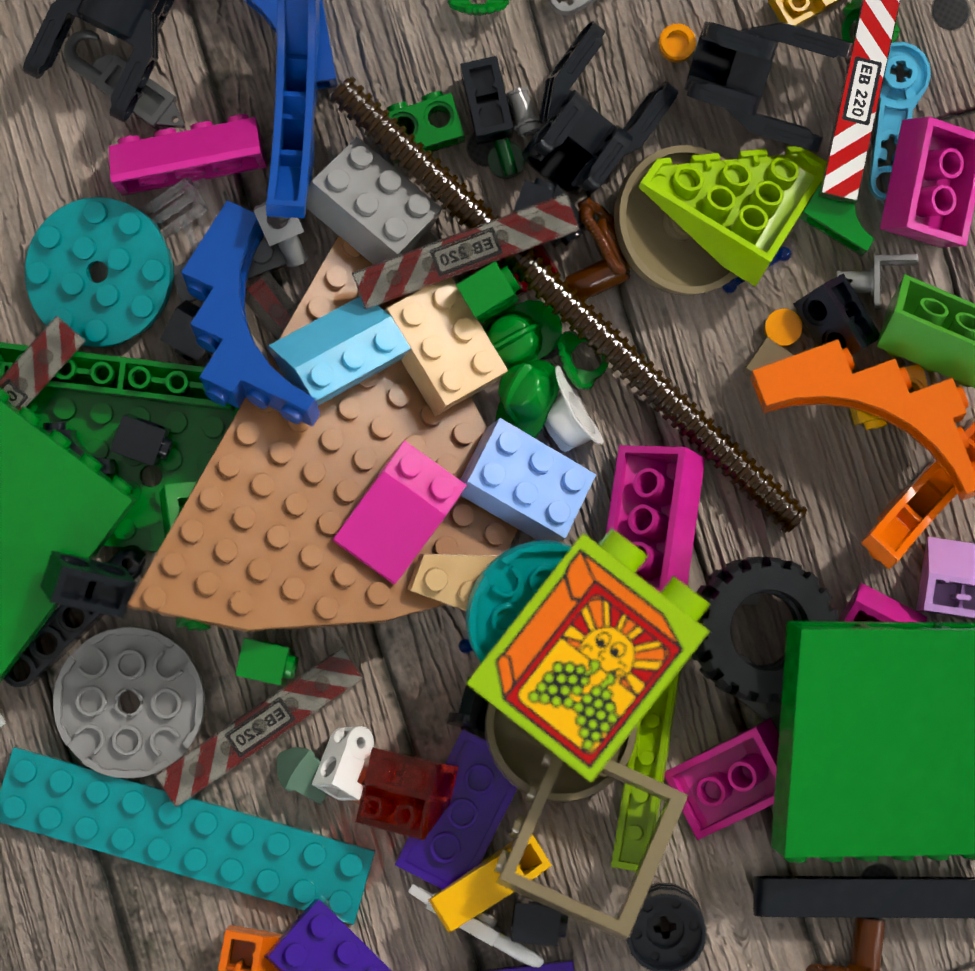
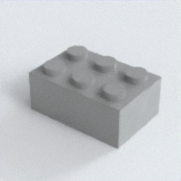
[306,137,442,267]

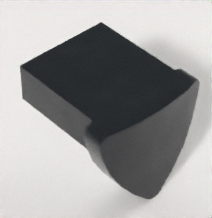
[447,677,489,732]

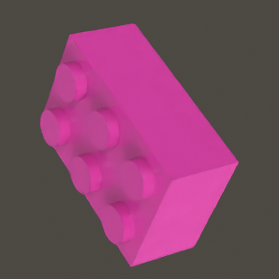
[880,116,975,248]

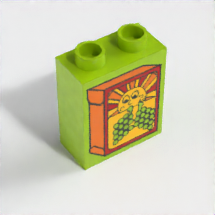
[466,528,710,782]

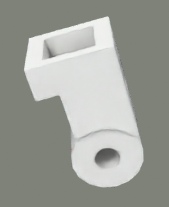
[311,726,374,801]

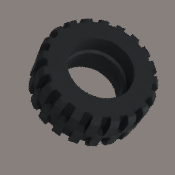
[692,557,839,703]

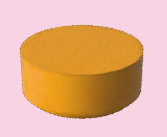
[658,23,696,63]
[764,309,802,347]

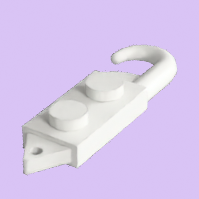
[408,884,544,967]

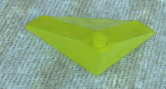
[639,146,828,287]

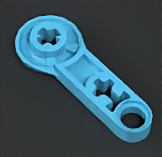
[868,42,931,201]

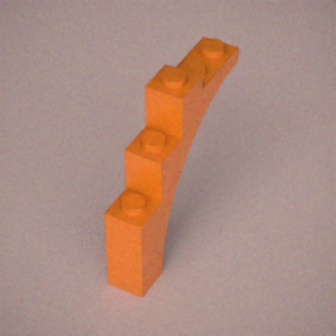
[750,339,975,501]
[861,416,975,570]

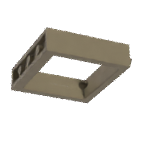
[494,749,688,941]

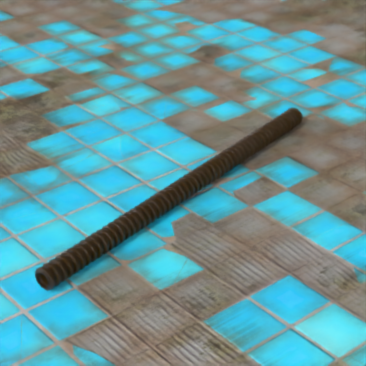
[330,77,807,533]

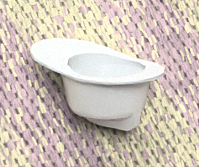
[544,365,603,452]

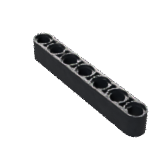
[753,876,975,918]

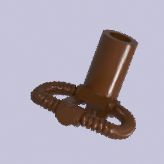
[565,197,632,300]
[806,918,886,971]

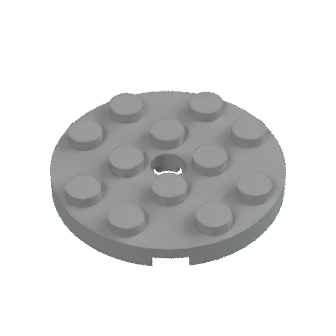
[53,627,205,778]

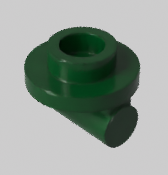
[488,138,525,179]

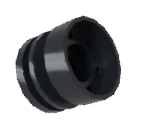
[626,882,706,971]

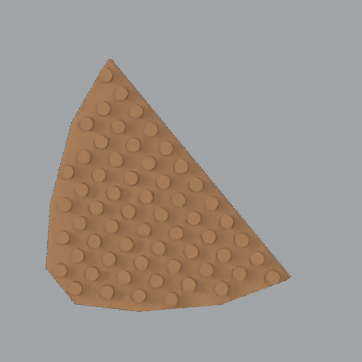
[126,235,518,632]

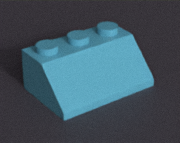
[267,295,411,406]

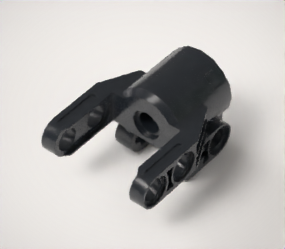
[23,0,174,122]
[521,21,679,195]
[684,21,853,152]

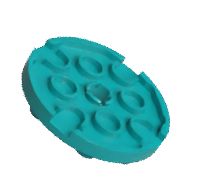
[25,197,174,347]
[466,541,572,664]

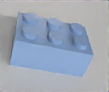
[460,418,596,542]

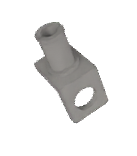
[254,202,309,268]
[837,254,918,310]

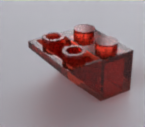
[356,747,459,840]

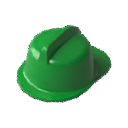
[482,300,562,369]
[496,360,560,438]

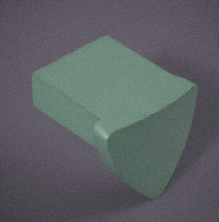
[277,747,327,805]

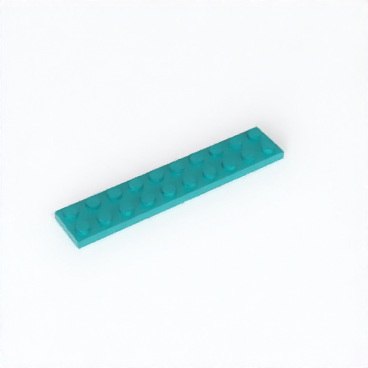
[0,747,375,925]

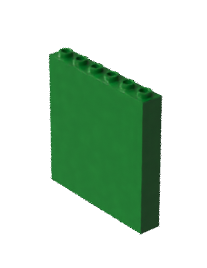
[0,388,138,682]
[771,621,975,863]

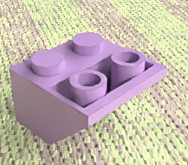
[916,537,975,620]

